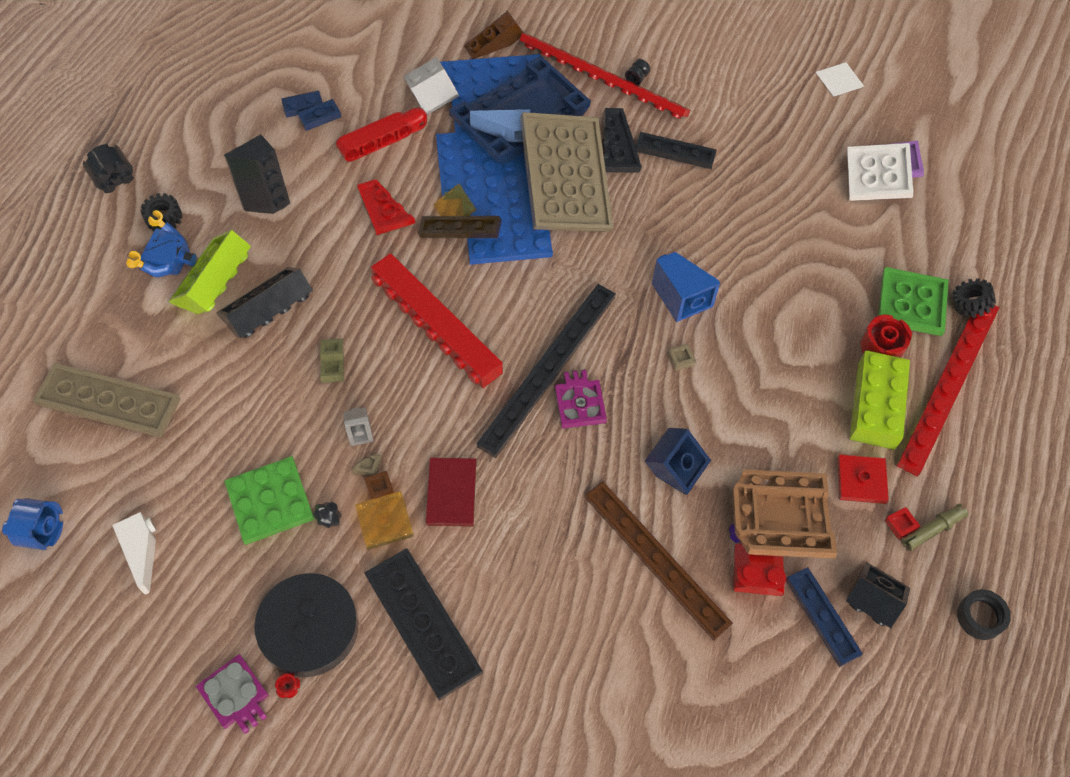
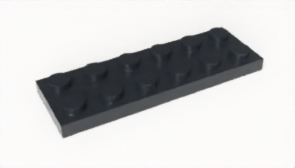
[364,548,483,701]

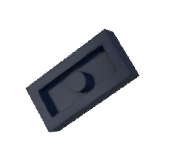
[281,90,322,118]
[297,99,341,131]

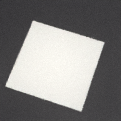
[816,63,864,97]

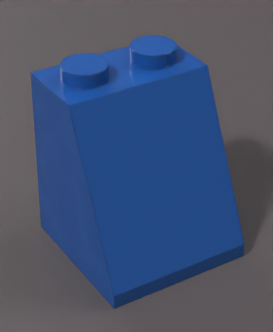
[652,252,720,322]

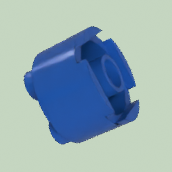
[2,498,63,550]

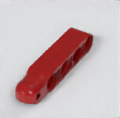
[336,107,428,162]

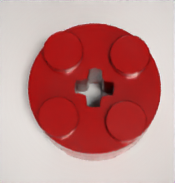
[860,314,912,358]

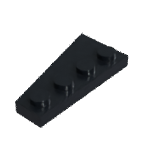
[603,108,642,173]

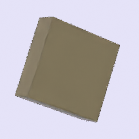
[667,344,696,371]

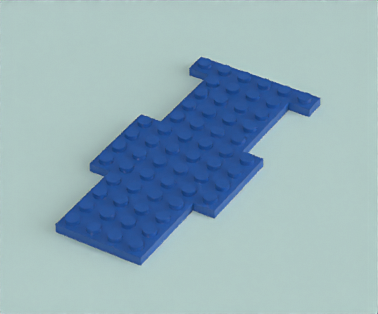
[436,54,553,265]

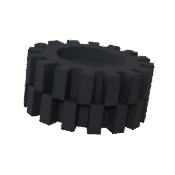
[140,193,183,231]
[952,278,996,318]

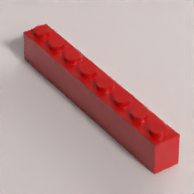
[371,253,503,389]

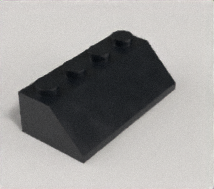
[224,134,290,214]
[216,267,313,338]

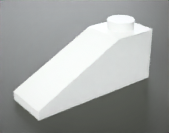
[112,512,156,594]

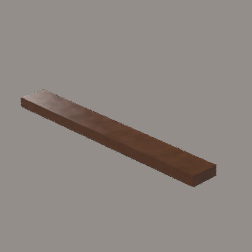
[585,481,733,641]

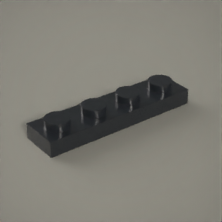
[636,132,717,169]

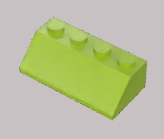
[168,230,251,314]

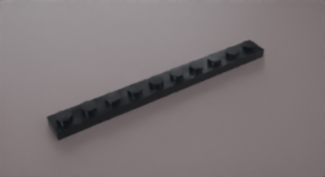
[477,284,616,458]

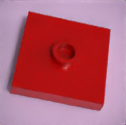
[837,454,889,504]

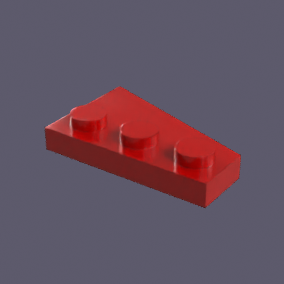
[357,179,416,236]

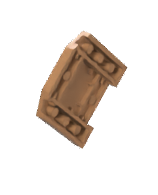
[732,470,837,559]

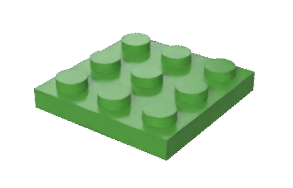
[878,267,949,336]
[224,456,315,545]

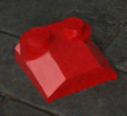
[733,543,786,596]

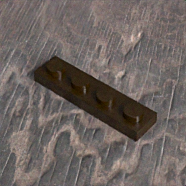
[418,216,502,238]

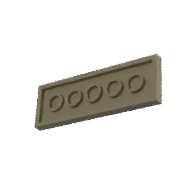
[33,363,181,438]

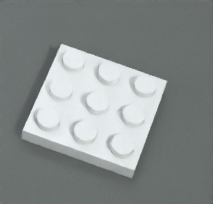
[847,143,913,201]

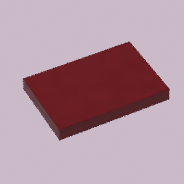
[426,458,477,527]

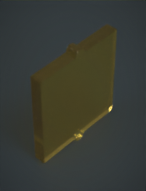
[433,184,477,216]

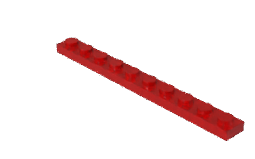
[519,33,691,119]
[896,305,1000,477]

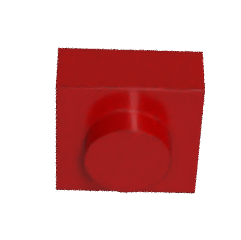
[884,507,920,540]

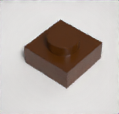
[364,470,394,502]

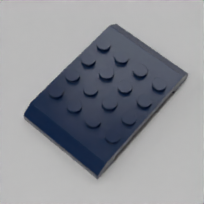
[449,55,591,164]

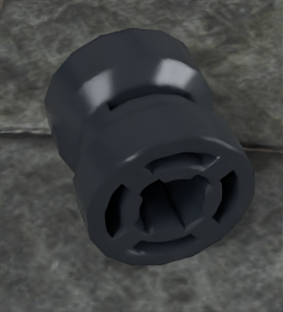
[625,59,651,85]

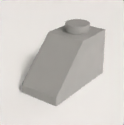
[343,407,373,446]

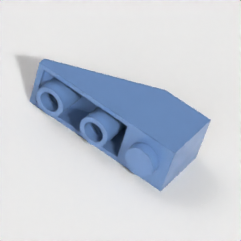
[470,109,530,142]

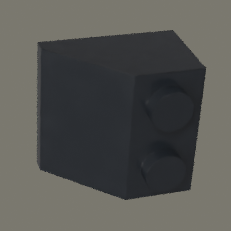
[846,562,910,628]

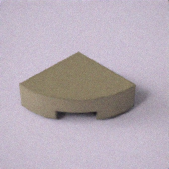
[352,455,382,477]

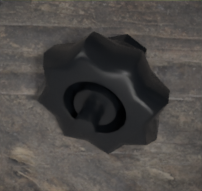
[313,502,342,528]

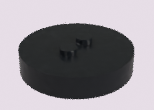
[254,573,359,677]

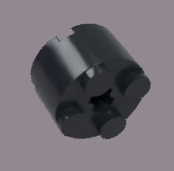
[83,144,134,193]

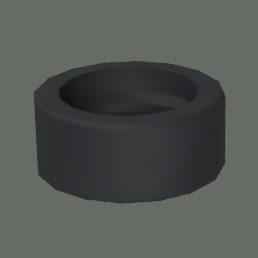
[957,589,1011,640]

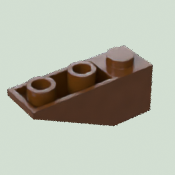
[464,10,524,59]

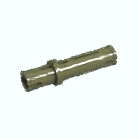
[901,504,968,551]

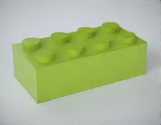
[849,351,910,450]

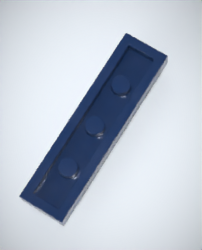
[786,567,863,668]

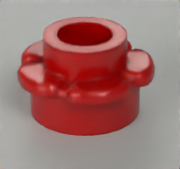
[275,673,301,699]

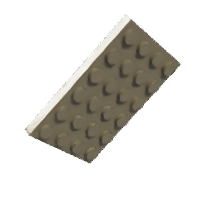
[520,112,614,232]

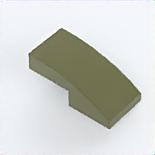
[320,339,344,383]

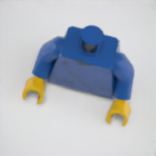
[126,210,197,278]

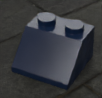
[644,427,711,495]

